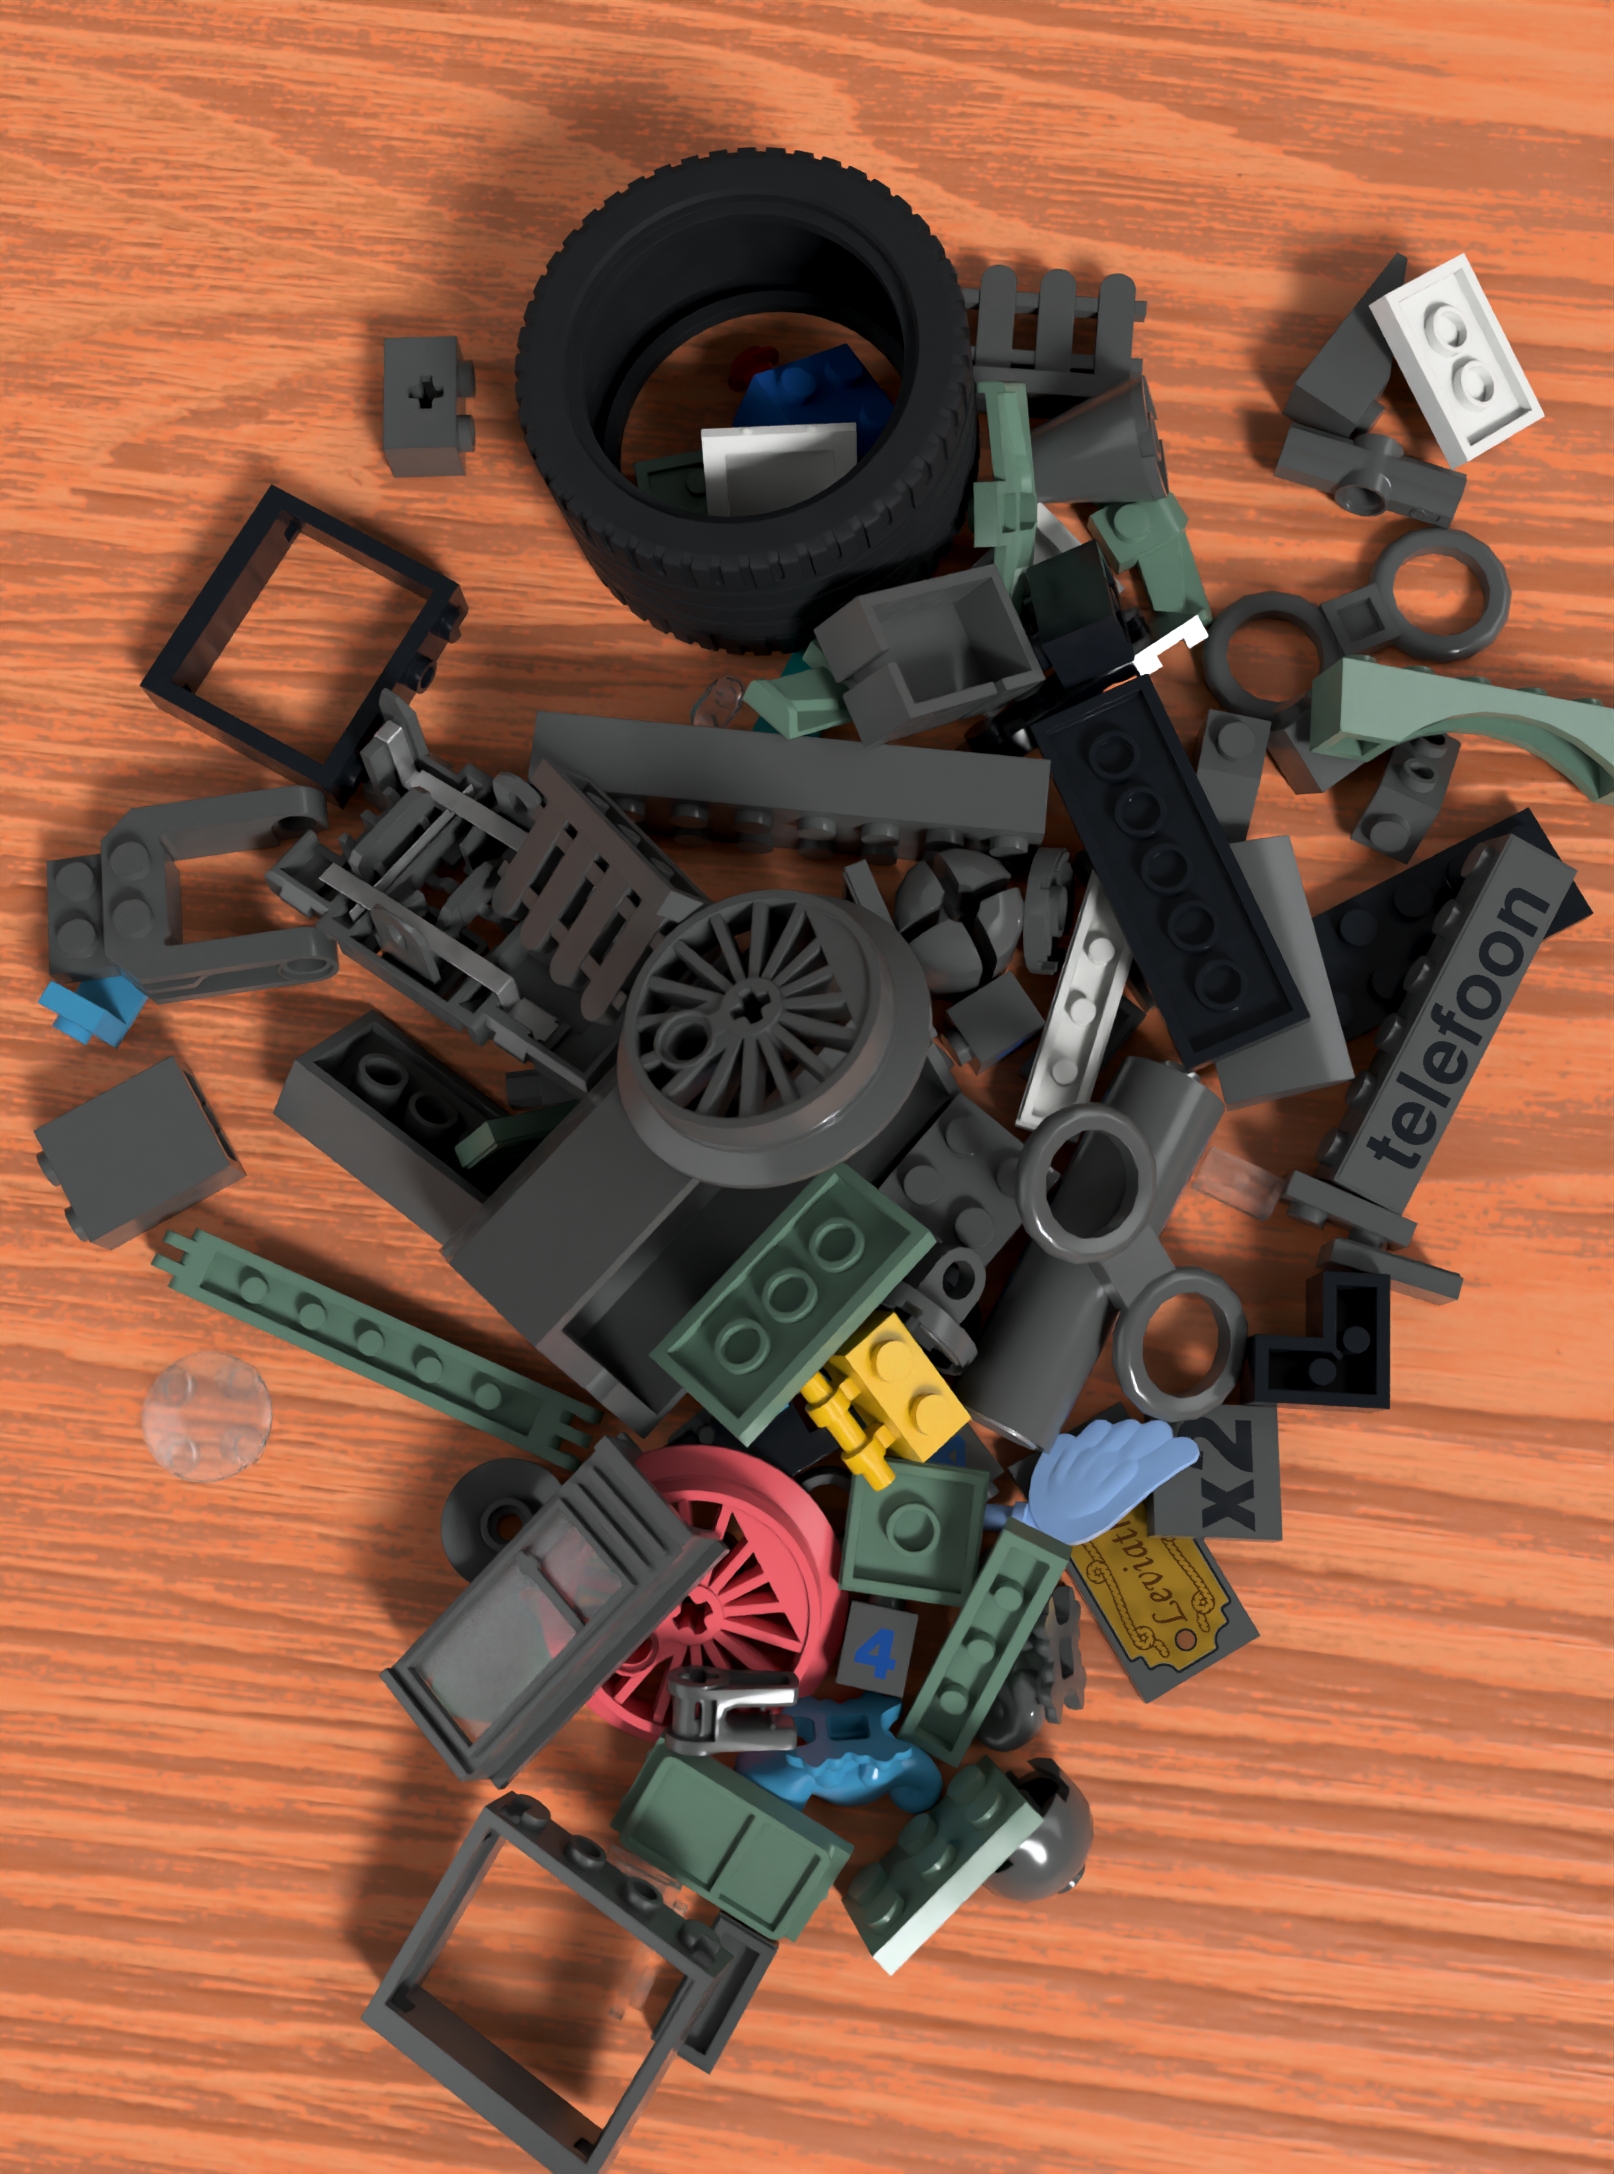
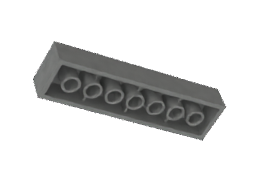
[527,711,1051,878]

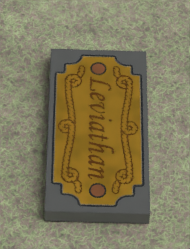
[1006,1401,1260,1704]

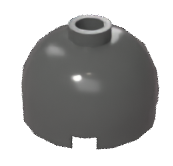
[982,1757,1094,1903]

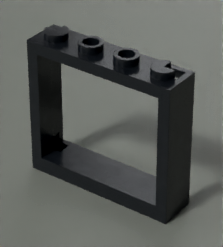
[140,484,469,809]

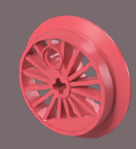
[540,1444,848,1743]

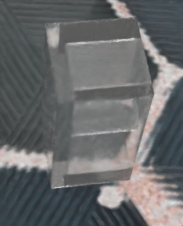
[1190,1146,1287,1222]

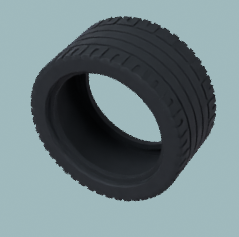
[514,147,980,656]

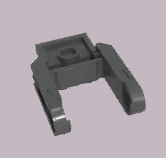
[47,785,339,1005]

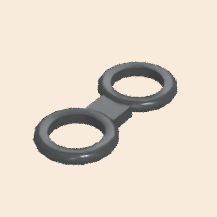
[1200,526,1512,723]
[1015,1102,1248,1423]

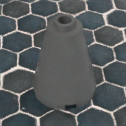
[1030,375,1169,504]

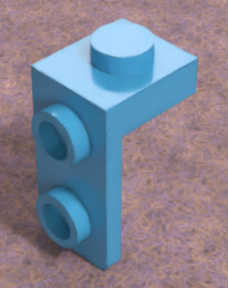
[38,976,148,1049]

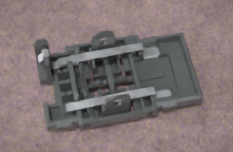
[264,688,722,1100]

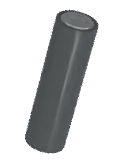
[951,1056,1225,1454]

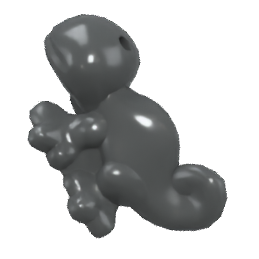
[975,1544,1087,1752]

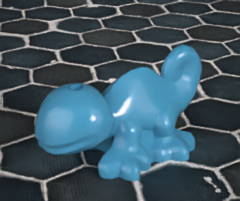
[733,1691,943,1815]

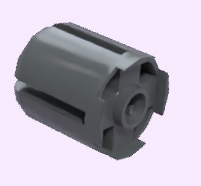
[893,848,1024,1005]

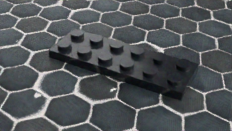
[1030,673,1311,1075]
[1312,807,1594,1044]

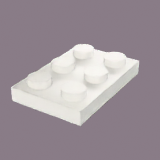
[1369,253,1545,470]

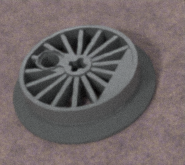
[617,889,932,1189]

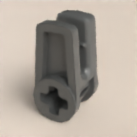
[665,1665,799,1756]

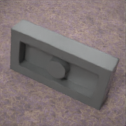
[1274,1170,1418,1251]

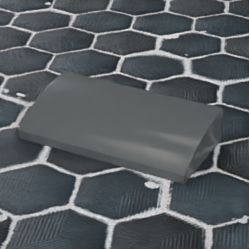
[1215,835,1355,1112]

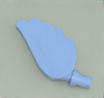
[983,1419,1200,1545]

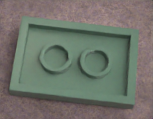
[841,1754,1044,1976]

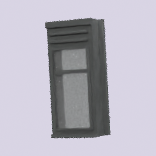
[379,1432,730,1790]

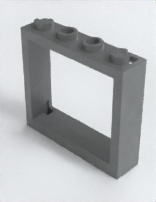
[360,1790,735,2174]

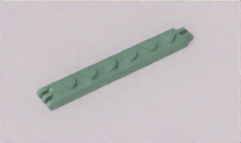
[150,1228,604,1473]

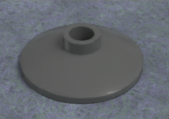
[440,1458,562,1593]

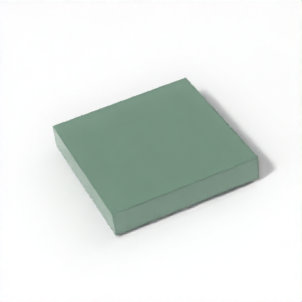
[838,1455,990,1608]

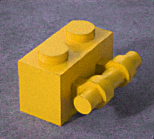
[800,1310,971,1491]

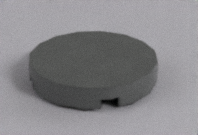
[1023,847,1075,975]

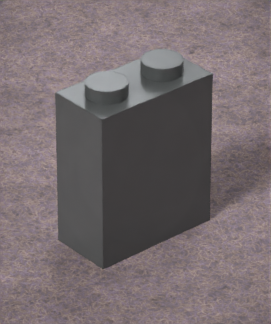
[34,1055,247,1251]

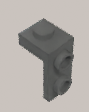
[1350,733,1461,865]

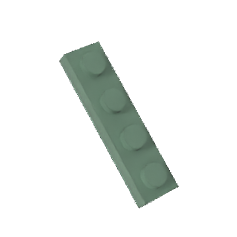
[897,1516,1073,1768]

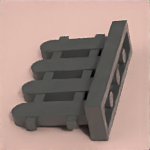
[901,265,1147,419]
[492,758,714,1026]

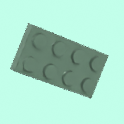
[648,1162,937,1447]

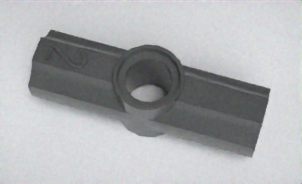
[1273,422,1467,529]

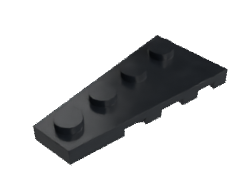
[953,607,1209,757]

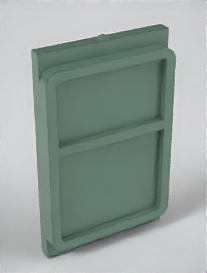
[609,1728,855,1943]

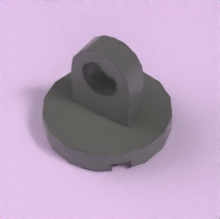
[875,1242,986,1376]

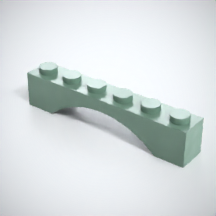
[1309,654,1614,806]

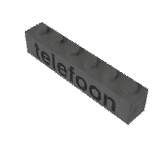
[1313,833,1578,1216]

